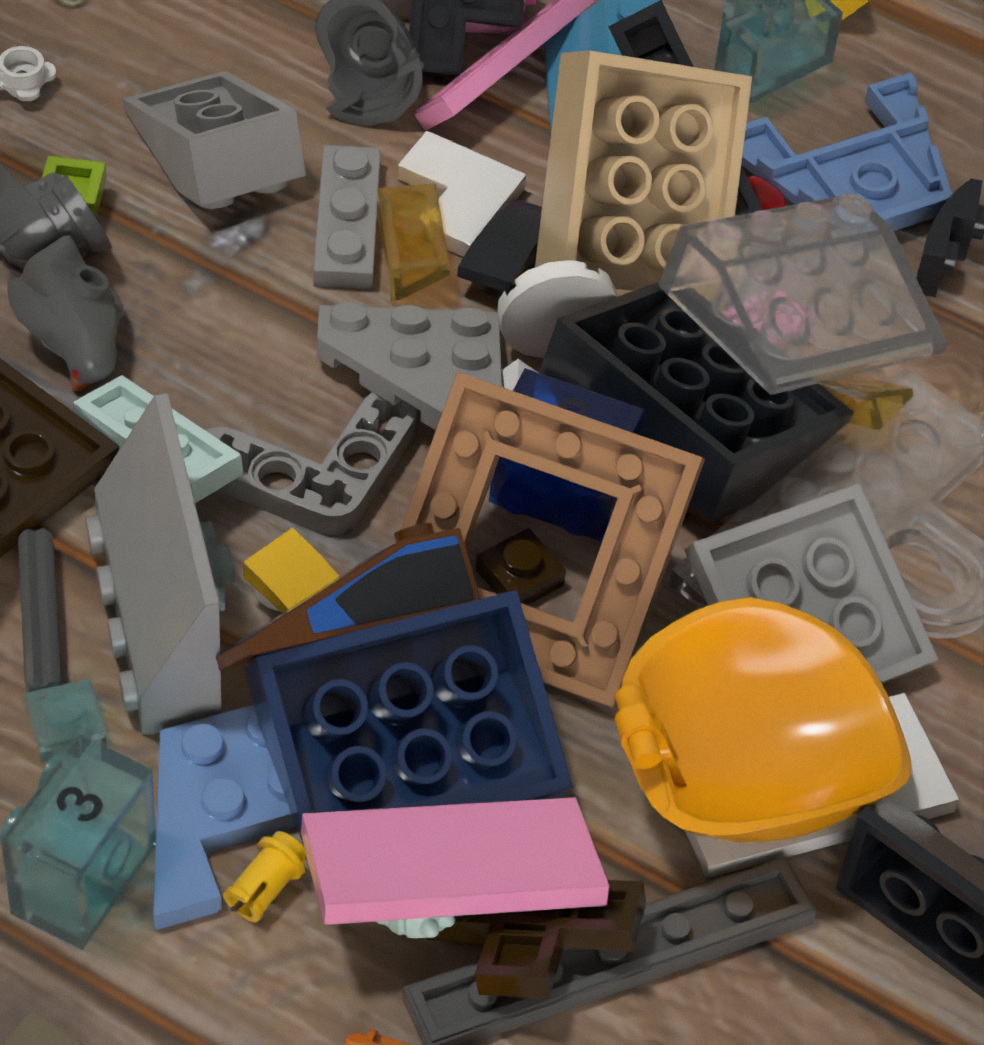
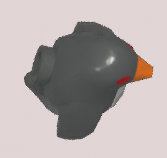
[7,235,123,392]

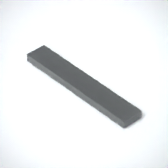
[402,856,816,1045]

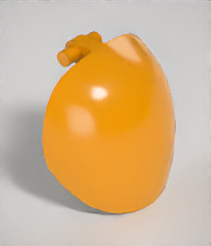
[614,597,911,844]

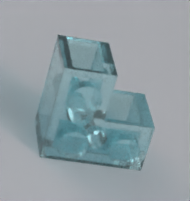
[714,0,843,103]

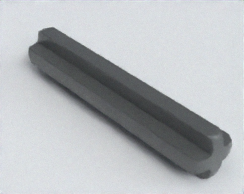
[18,528,62,700]

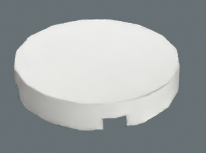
[497,260,618,358]

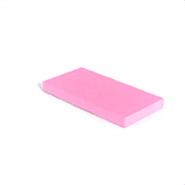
[301,797,609,925]

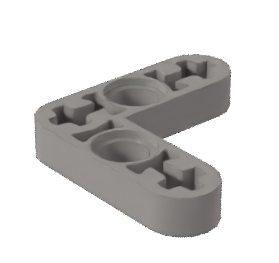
[205,392,418,536]

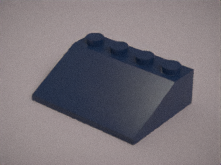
[244,590,573,852]

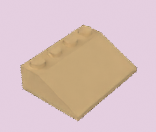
[535,51,752,307]

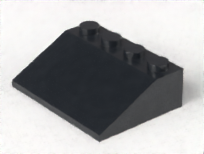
[538,274,854,523]

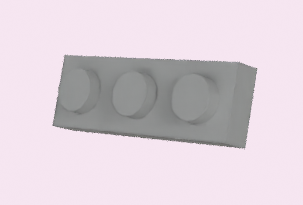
[313,144,381,290]

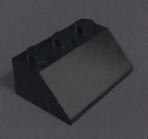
[836,801,984,999]

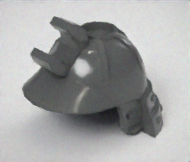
[315,0,424,127]
[0,163,113,265]

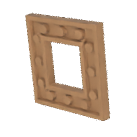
[400,372,705,708]

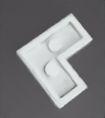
[397,131,527,257]

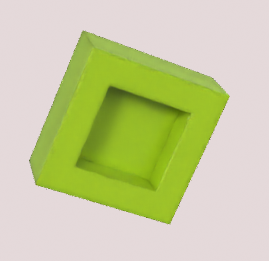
[42,156,107,217]

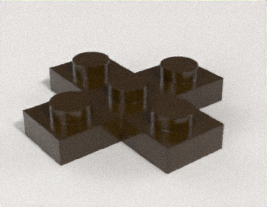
[426,880,647,999]

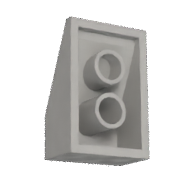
[123,70,306,209]

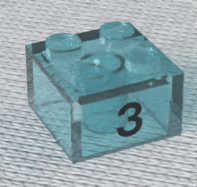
[0,734,156,950]

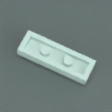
[73,375,244,503]

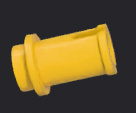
[223,831,307,922]

